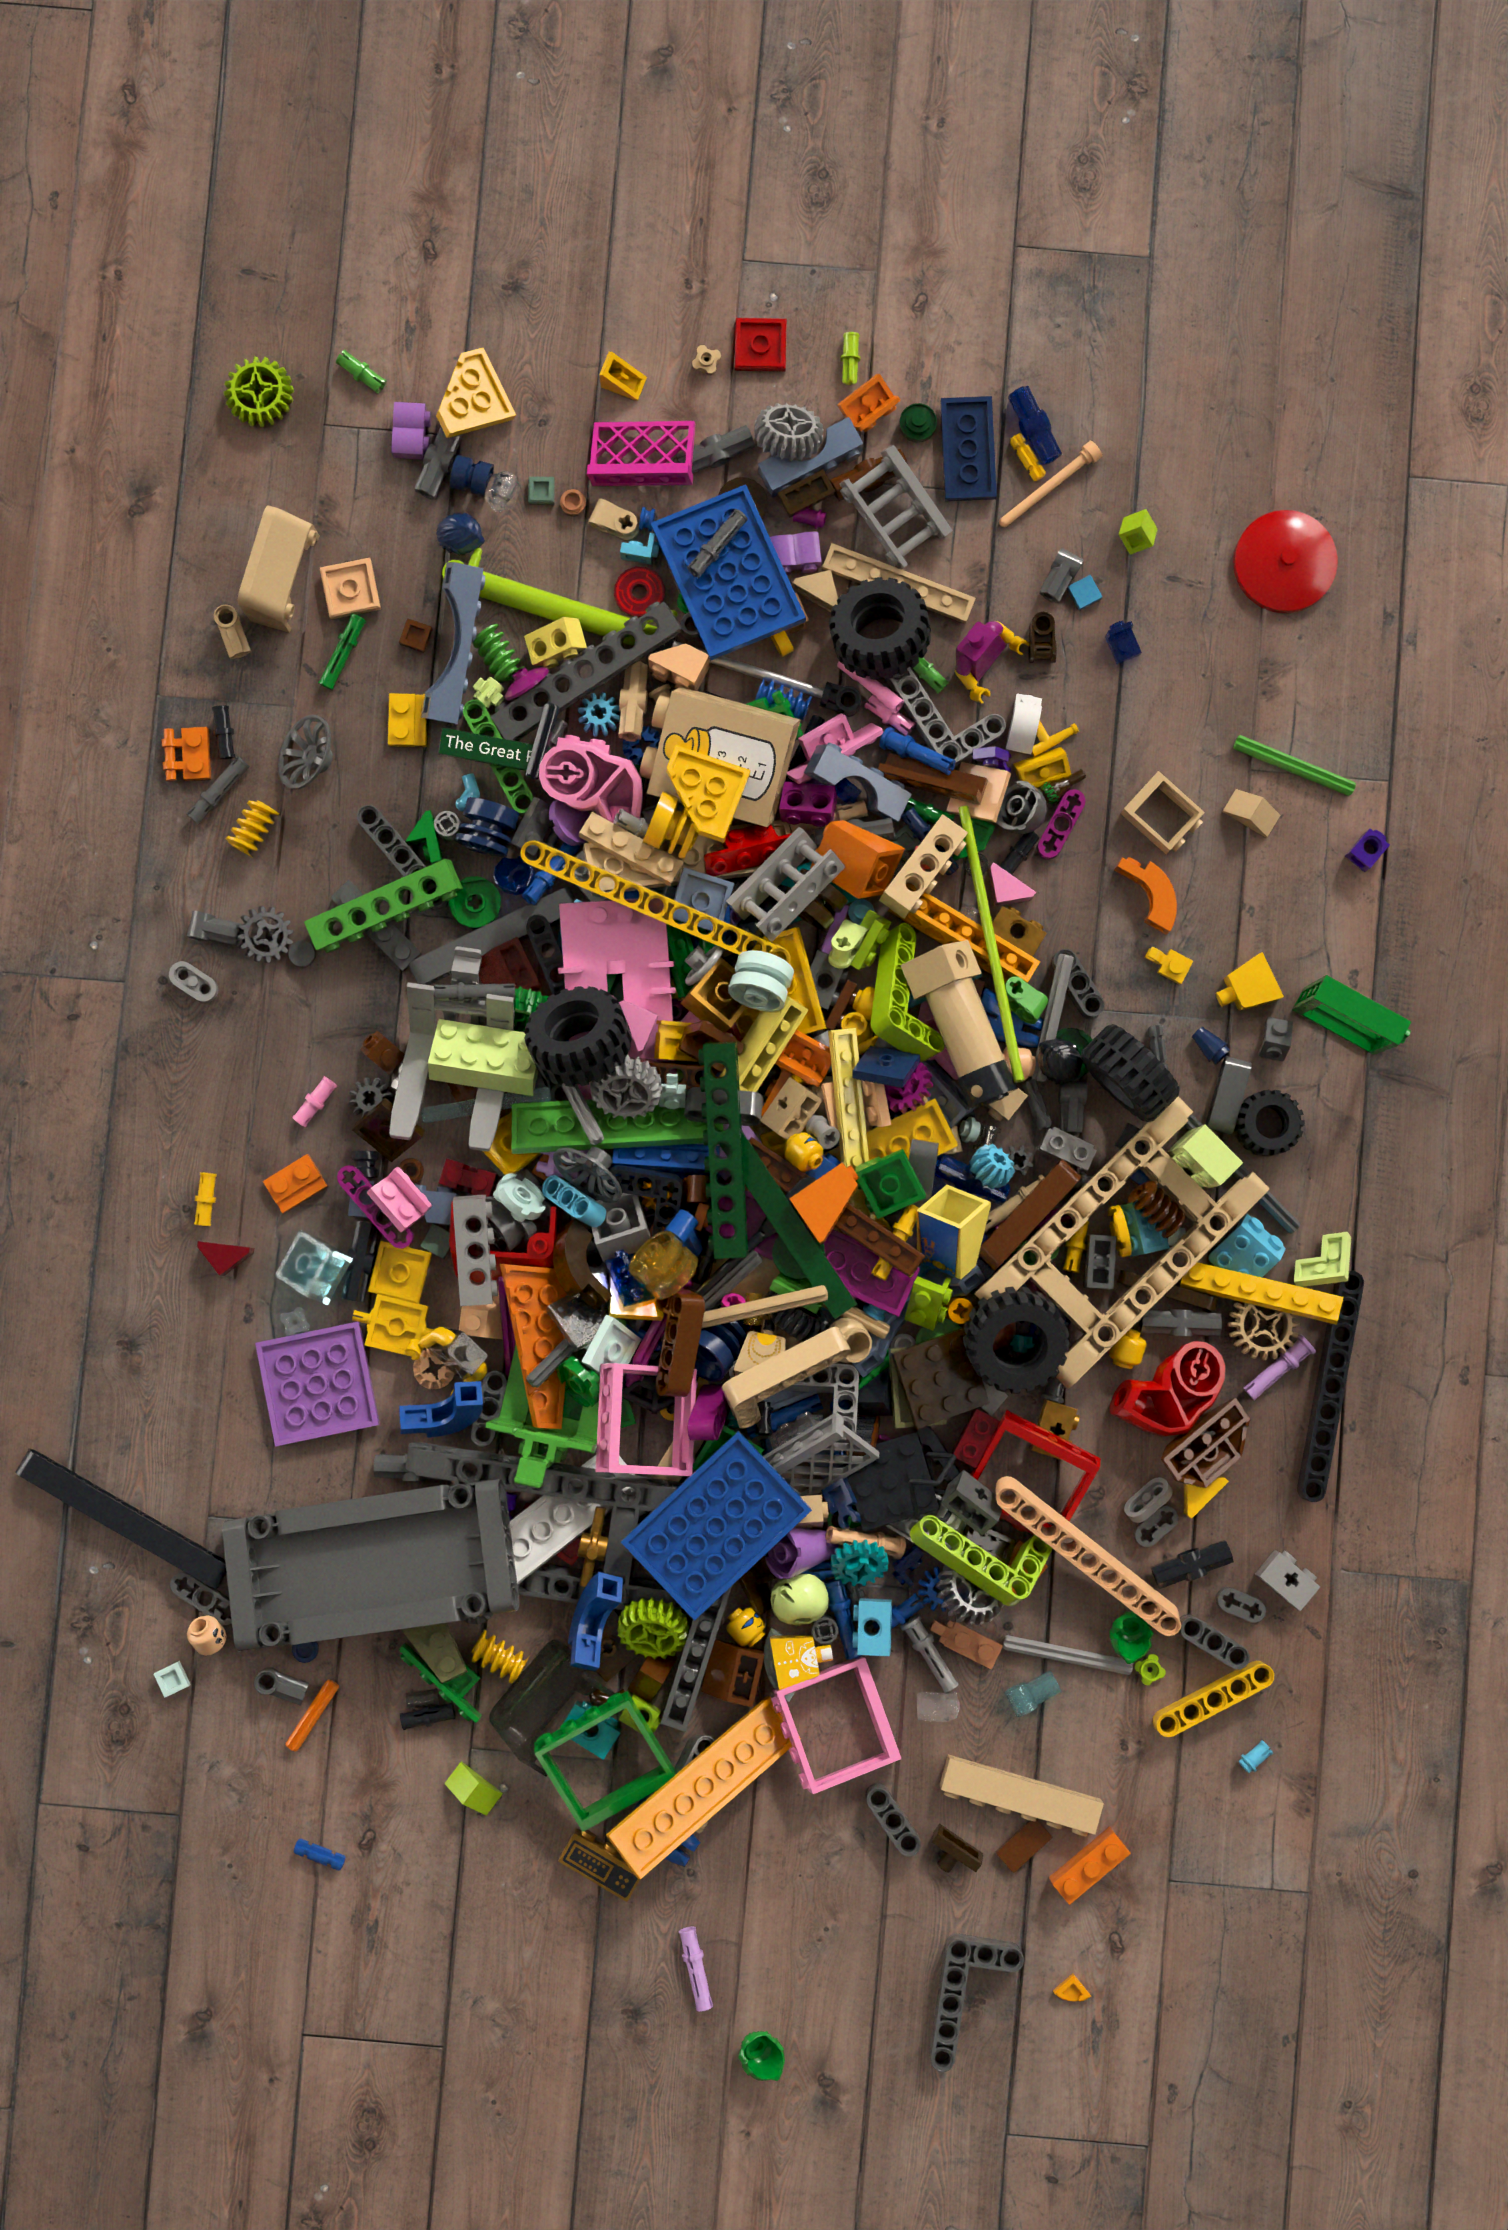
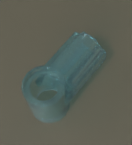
[1005,1670,1062,1717]

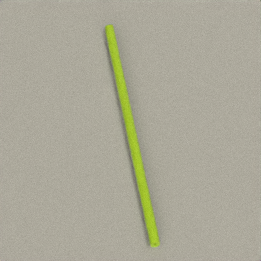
[958,806,1024,1083]

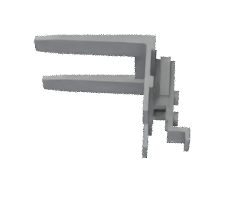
[390,946,515,1152]

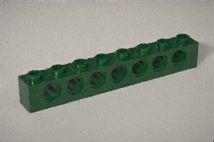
[699,1042,748,1259]

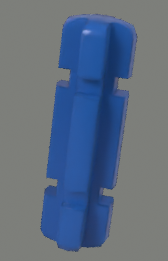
[294,1839,346,1871]

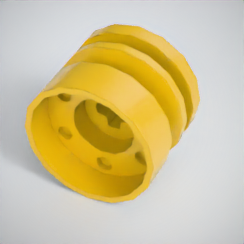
[642,791,698,859]

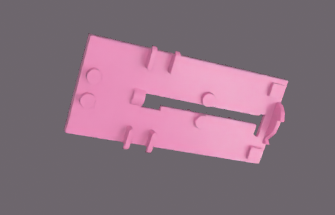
[558,898,677,1100]

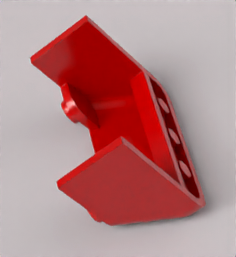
[449,1201,563,1284]

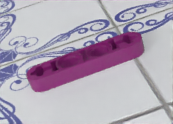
[337,1165,414,1249]

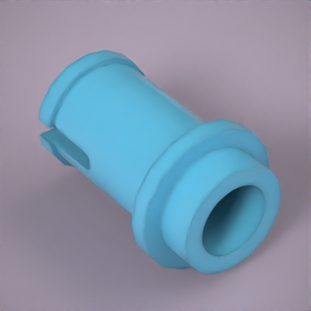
[1238,1740,1273,1774]

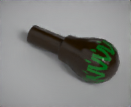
[1040,769,1086,804]

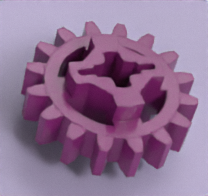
[884,1062,933,1114]

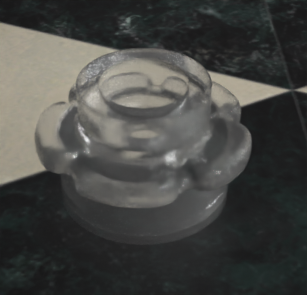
[959,903,979,921]

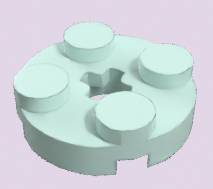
[493,1173,546,1222]

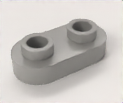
[169,961,218,1003]
[1124,1477,1173,1523]

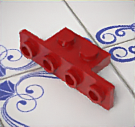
[704,824,792,877]

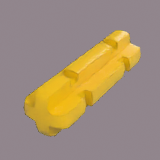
[1010,433,1046,481]

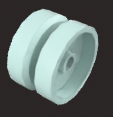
[728,950,794,1012]

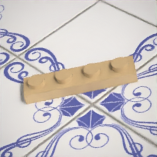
[579,812,684,886]

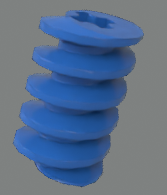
[755,678,812,720]

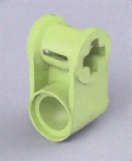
[828,919,869,969]

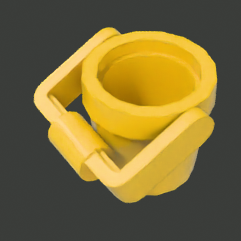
[841,1012,878,1055]

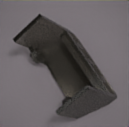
[489,1640,615,1777]

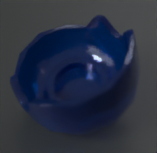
[493,856,536,896]

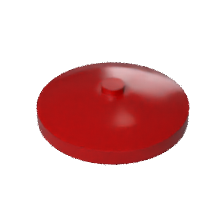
[1233,510,1338,613]

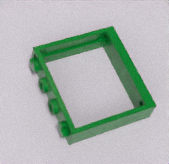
[1292,975,1411,1055]
[534,1691,675,1832]

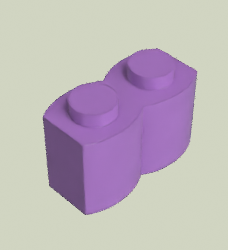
[392,402,431,459]
[770,532,822,575]

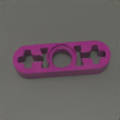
[1037,789,1086,860]

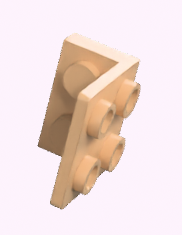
[821,1080,891,1130]

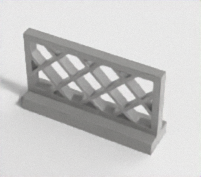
[763,1412,879,1496]

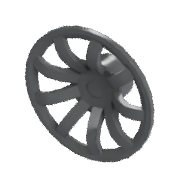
[278,715,333,790]
[553,1147,622,1203]

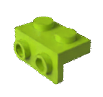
[850,910,892,970]
[904,1276,953,1331]

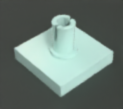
[581,1315,641,1376]

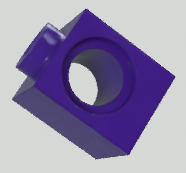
[1345,828,1390,872]

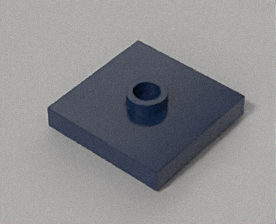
[852,1046,920,1088]

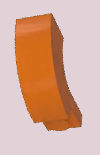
[1114,857,1177,935]

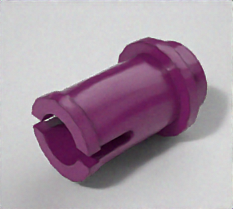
[793,509,827,529]

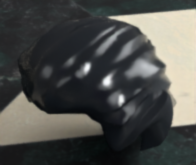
[1038,1039,1082,1085]

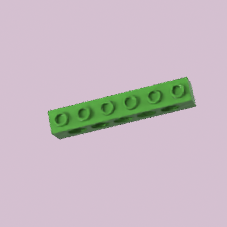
[304,859,463,953]

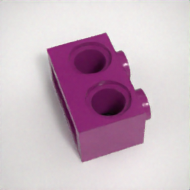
[779,782,837,827]

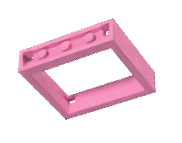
[595,1363,698,1476]
[771,1656,901,1794]

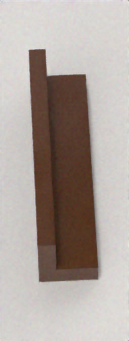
[878,753,988,805]

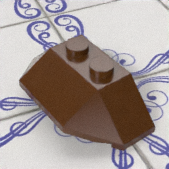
[1161,1398,1250,1488]

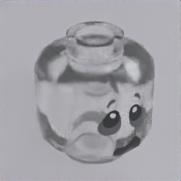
[485,471,522,512]

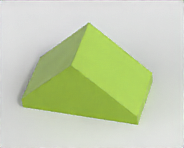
[445,1761,503,1816]

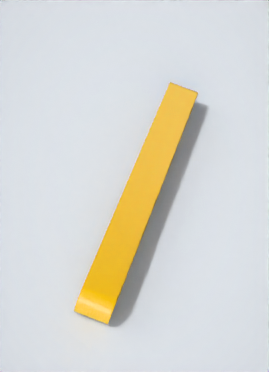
[521,840,791,964]

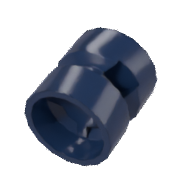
[450,455,494,497]

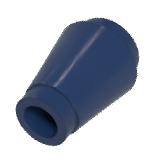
[1192,1026,1230,1065]

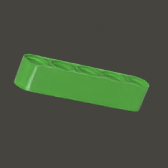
[463,700,534,817]

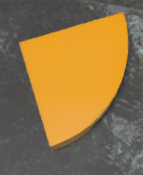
[1053,1973,1091,2002]

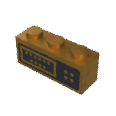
[558,1828,640,1902]

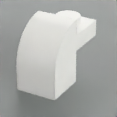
[1006,694,1042,754]

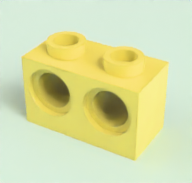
[524,617,587,669]

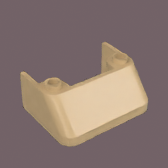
[238,505,319,633]

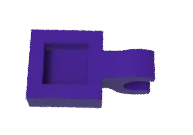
[973,746,1011,772]

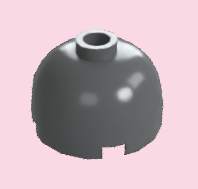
[997,781,1047,835]

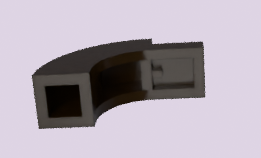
[553,1218,613,1310]

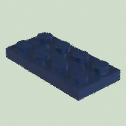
[940,396,997,502]

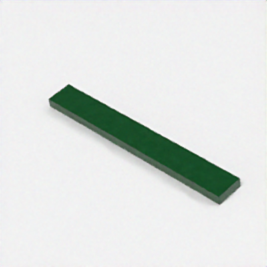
[719,1131,857,1319]

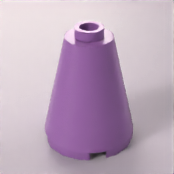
[765,1527,839,1579]

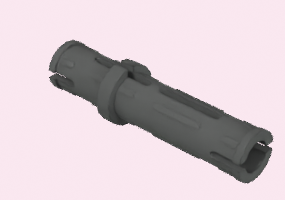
[687,509,748,578]
[186,756,250,825]
[434,982,515,1003]

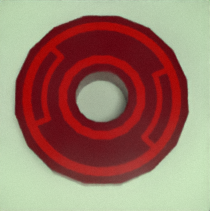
[614,566,665,618]

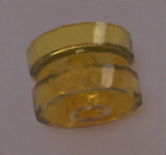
[629,1231,698,1299]

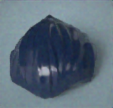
[436,513,485,556]

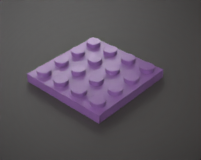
[255,1321,380,1446]

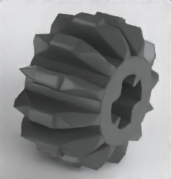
[349,1077,394,1117]

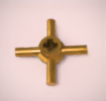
[577,1506,608,1587]

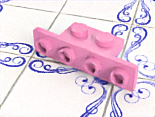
[787,713,883,784]

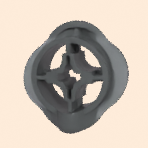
[469,1197,536,1253]

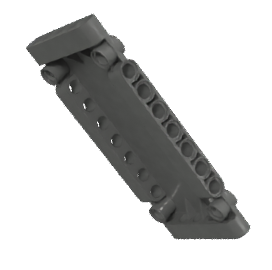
[222,1478,519,1651]

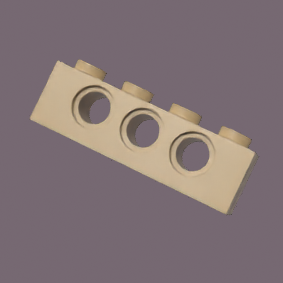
[879,814,968,919]

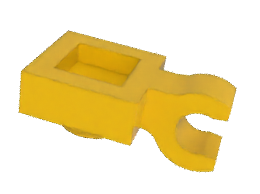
[1144,947,1193,985]

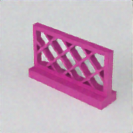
[587,421,696,486]

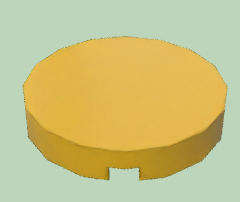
[1108,1205,1132,1257]

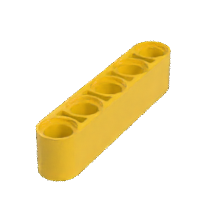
[1153,1660,1274,1737]

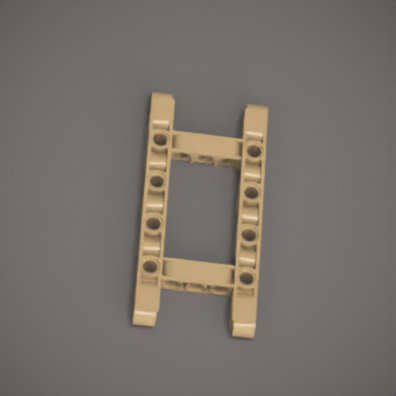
[975,1096,1270,1389]

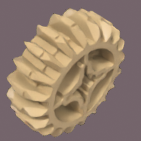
[1228,1302,1300,1360]

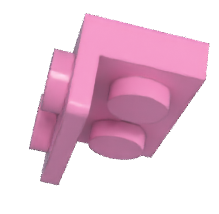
[367,1167,432,1233]

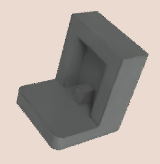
[1259,1017,1293,1061]

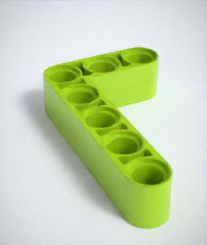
[871,923,945,1062]
[910,1515,1052,1606]

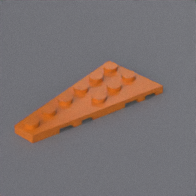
[500,1264,573,1429]

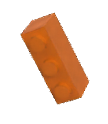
[1049,1826,1131,1905]

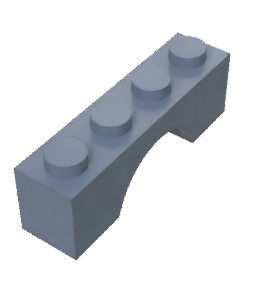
[758,417,863,498]
[804,743,912,822]
[348,1181,459,1225]

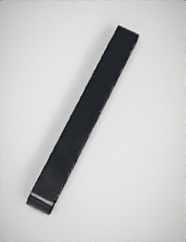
[1297,1271,1364,1502]
[15,1448,227,1589]

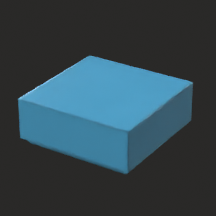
[1067,575,1103,611]

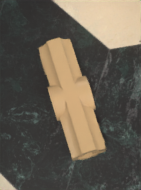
[619,661,648,742]

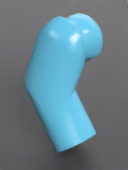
[455,773,480,812]

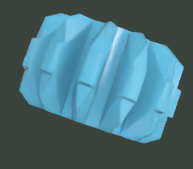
[578,692,620,737]
[969,1144,1015,1189]

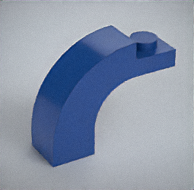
[399,1381,483,1438]
[568,1572,623,1672]

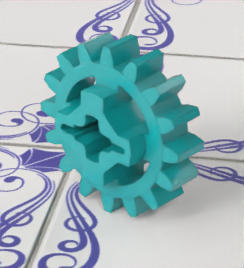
[830,1539,889,1586]

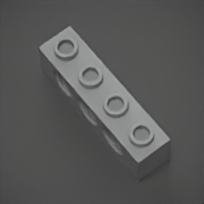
[453,1195,498,1306]

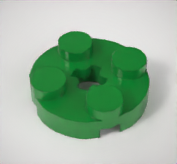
[449,876,502,929]
[556,1356,600,1407]

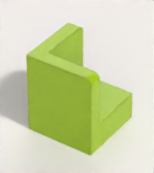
[1119,509,1157,555]

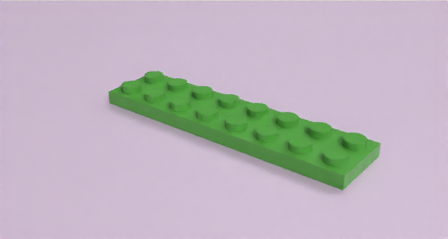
[511,1094,724,1154]

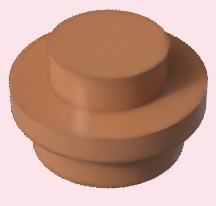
[560,489,586,516]

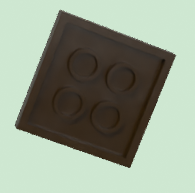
[891,1328,990,1429]

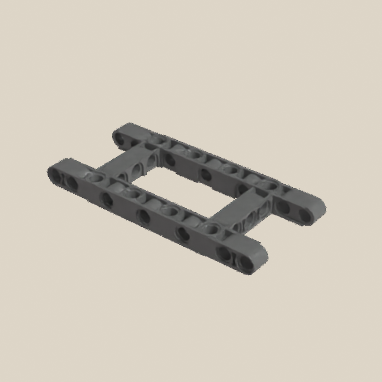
[406,1442,683,1610]

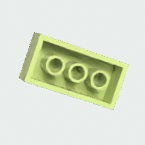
[428,1019,538,1096]
[1166,1124,1243,1190]

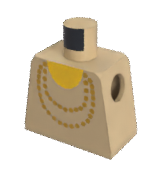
[734,1319,786,1376]

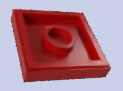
[735,318,787,372]

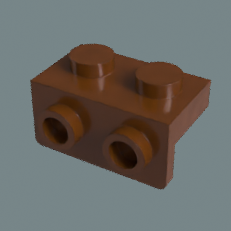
[678,1020,745,1072]

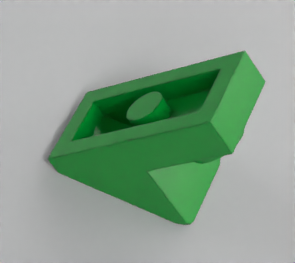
[406,810,443,864]

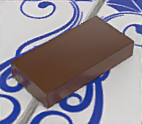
[995,1819,1053,1873]

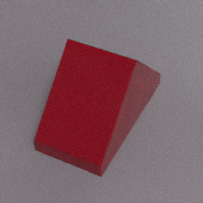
[197,1241,255,1276]

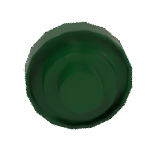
[899,403,937,443]

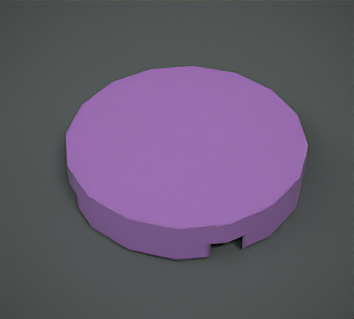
[549,799,590,846]

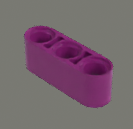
[688,1384,730,1440]

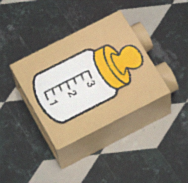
[640,687,801,827]

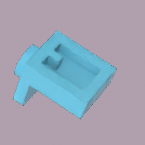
[620,533,659,565]

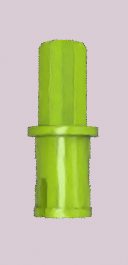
[840,332,861,385]

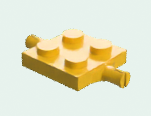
[352,1294,434,1357]

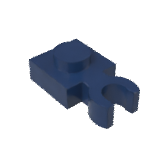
[821,1478,861,1529]

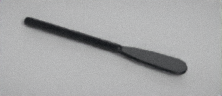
[694,1177,817,1297]

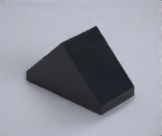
[848,1367,893,1416]

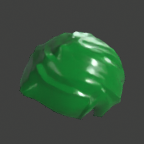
[1109,1611,1154,1664]
[738,2031,785,2081]

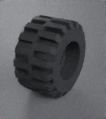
[1234,1089,1305,1156]

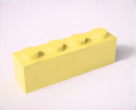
[719,996,808,1092]

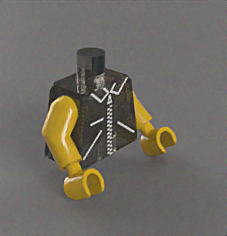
[405,1327,488,1396]

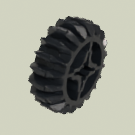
[764,1290,830,1342]

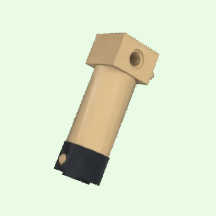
[900,940,1018,1109]

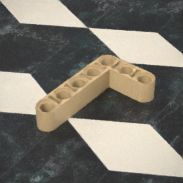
[722,1327,851,1428]

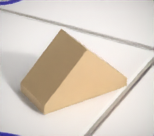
[792,570,838,612]
[1222,789,1280,838]

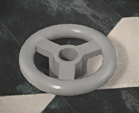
[685,945,724,986]

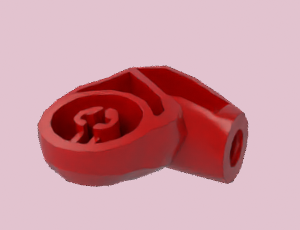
[1110,1341,1225,1437]

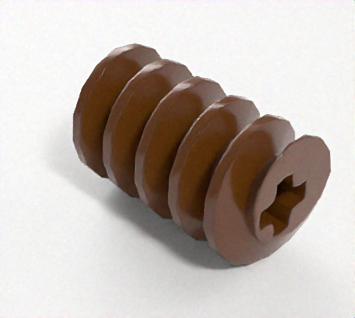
[1128,1181,1185,1238]

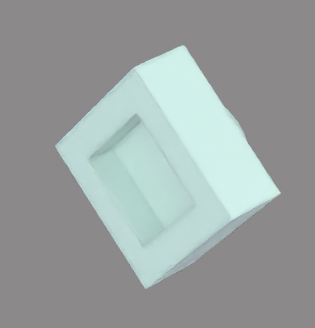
[154,1661,191,1698]

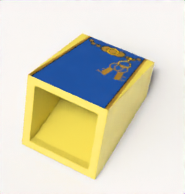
[916,1185,991,1279]

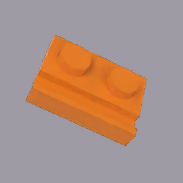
[263,1154,328,1214]

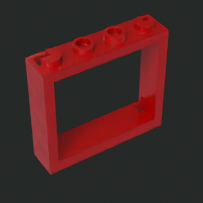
[970,1409,1101,1535]

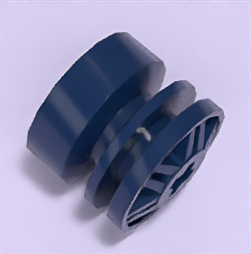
[455,797,519,857]
[694,1321,747,1382]

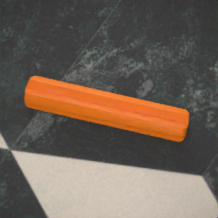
[285,1679,339,1752]

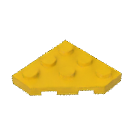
[436,348,516,438]
[667,745,751,843]

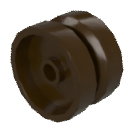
[785,868,848,932]

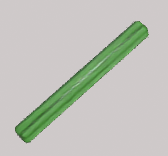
[1233,735,1356,796]

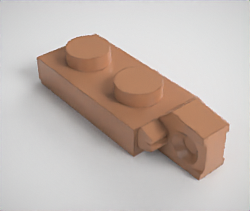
[929,1619,1003,1670]

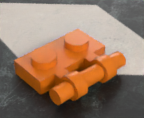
[161,727,211,781]

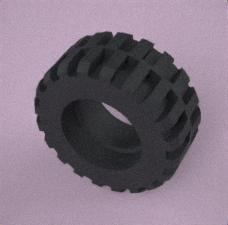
[829,577,931,680]
[524,986,632,1087]
[1080,1024,1180,1122]
[963,1286,1070,1394]

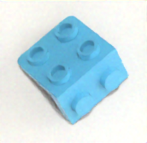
[1209,1213,1286,1278]

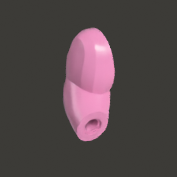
[539,743,643,831]

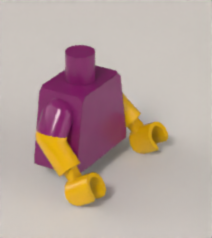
[955,621,1029,704]

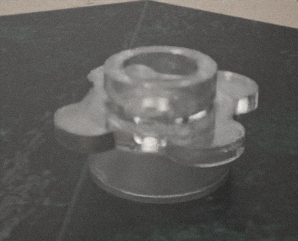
[280,1307,310,1336]

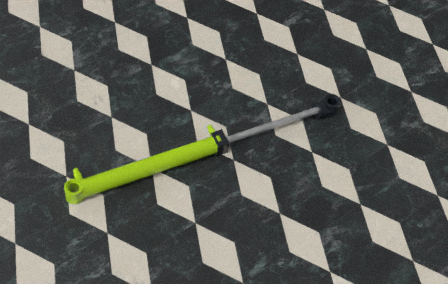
[442,548,861,716]

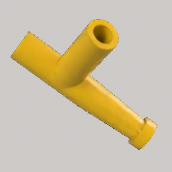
[1031,720,1079,757]

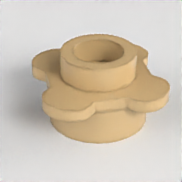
[692,345,721,374]

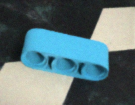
[542,1175,606,1228]

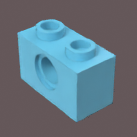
[853,1598,892,1656]

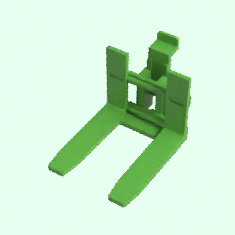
[486,1318,626,1488]

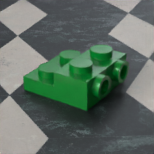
[855,1149,926,1219]

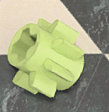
[473,676,504,709]

